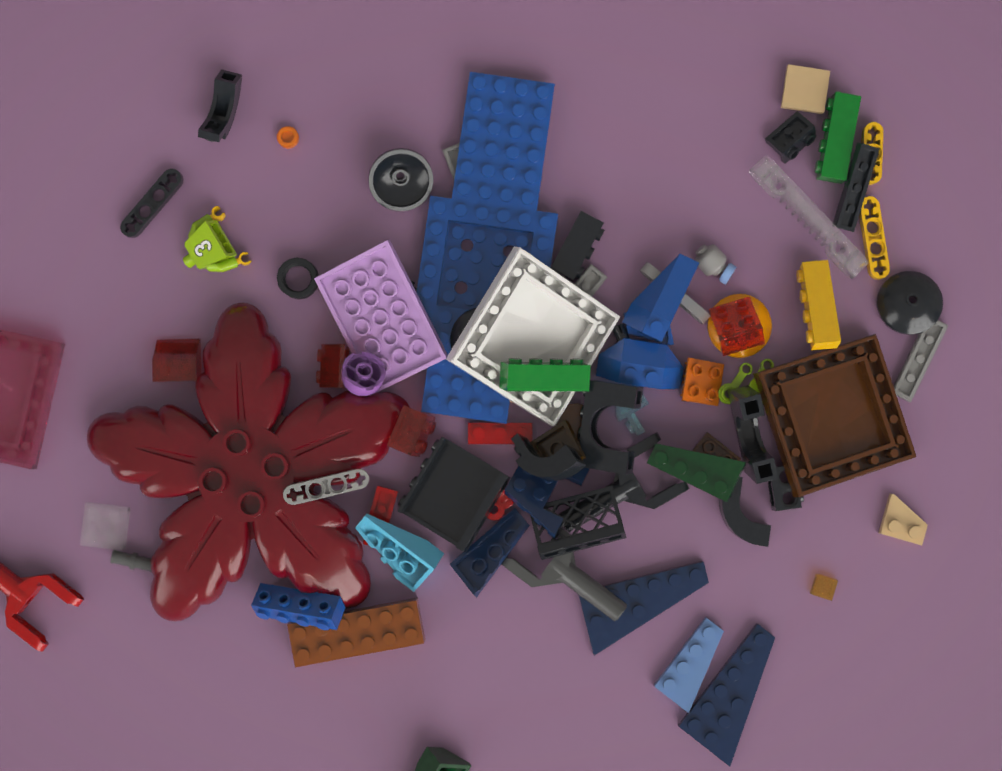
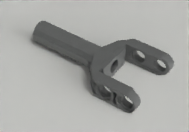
[501,526,628,622]

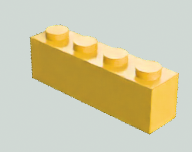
[796,260,841,350]

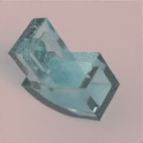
[615,394,649,436]

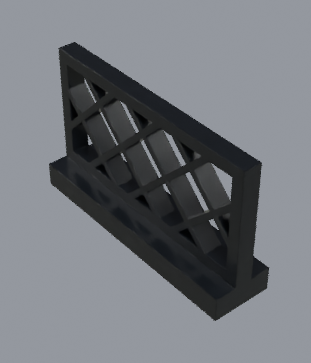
[530,485,626,560]

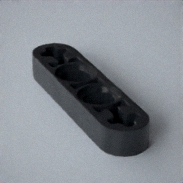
[120,169,184,238]

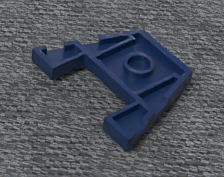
[504,465,590,538]

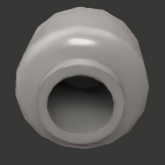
[695,244,727,276]

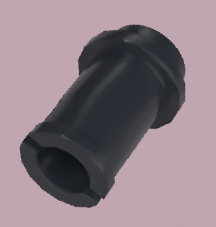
[612,323,630,342]

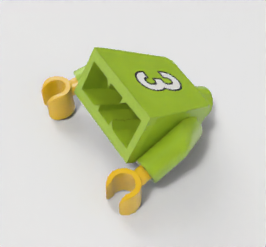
[183,206,252,272]

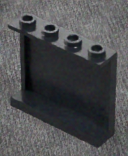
[398,437,511,552]

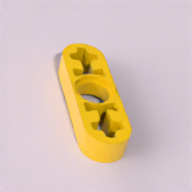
[861,122,884,185]

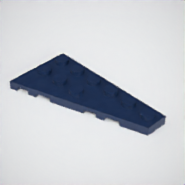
[579,561,709,656]
[678,623,775,767]

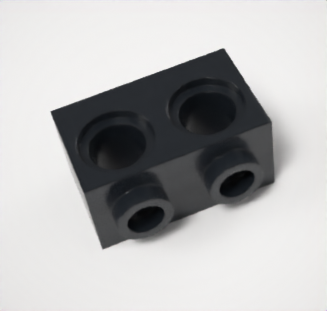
[768,465,804,511]

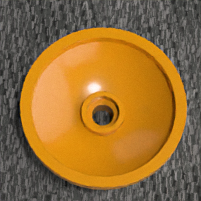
[707,294,772,358]

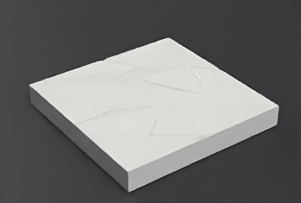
[446,247,620,427]

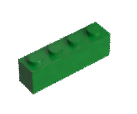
[814,92,861,184]
[499,358,591,391]

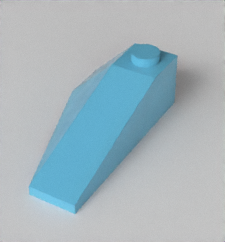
[355,513,444,592]

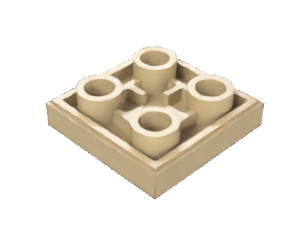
[780,64,830,114]

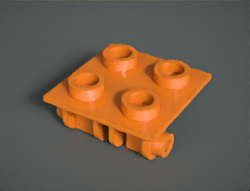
[680,357,724,406]

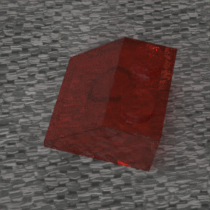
[152,338,201,383]
[316,344,349,389]

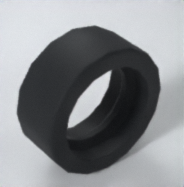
[277,257,319,299]

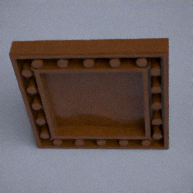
[753,334,917,497]

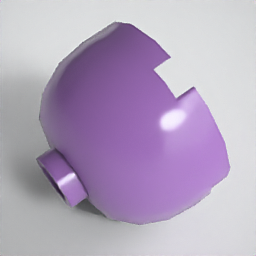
[341,352,386,396]

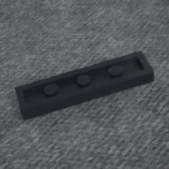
[832,142,880,232]

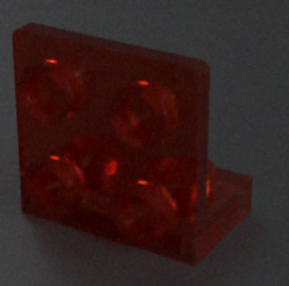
[709,297,765,356]
[387,405,436,457]

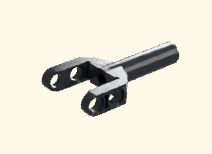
[558,432,690,532]

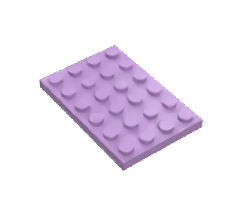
[314,240,448,393]

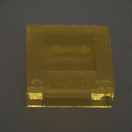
[810,573,838,601]

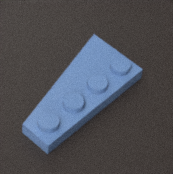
[654,617,724,713]

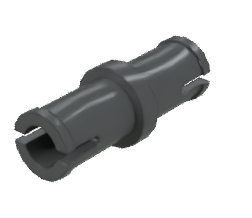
[110,550,152,572]

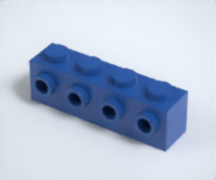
[251,583,346,630]

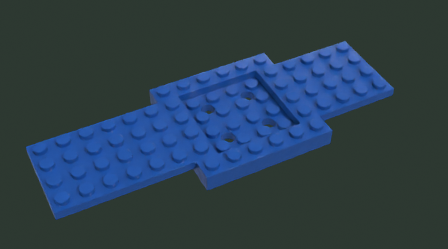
[416,72,558,424]

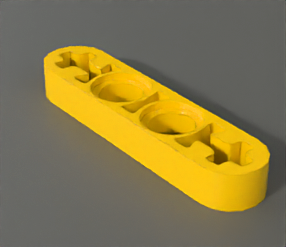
[859,196,890,280]

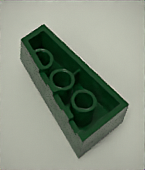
[647,444,747,502]

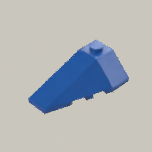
[622,254,699,342]

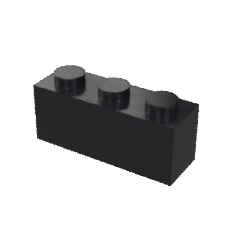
[551,211,605,282]

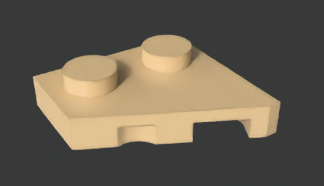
[879,493,928,545]

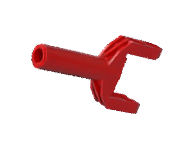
[0,562,84,652]

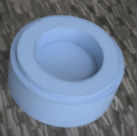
[719,263,737,285]

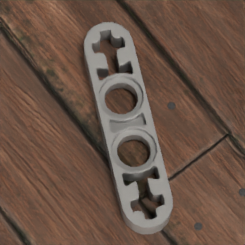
[640,262,710,324]
[283,468,369,505]

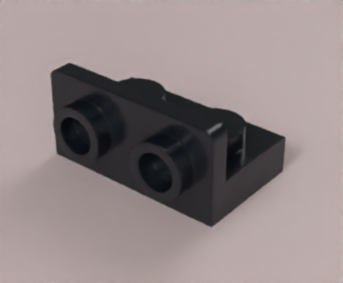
[765,111,817,164]

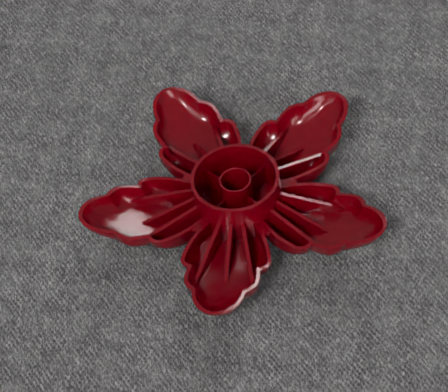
[86,302,412,621]

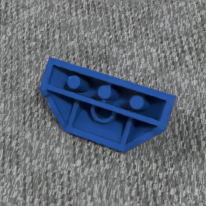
[596,338,684,389]

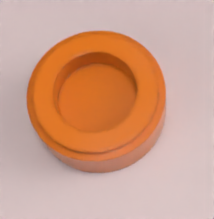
[277,126,299,149]

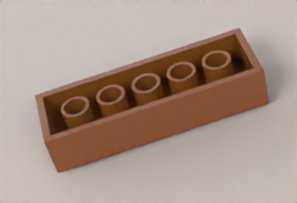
[287,597,425,668]

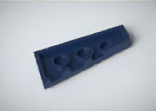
[450,508,530,598]

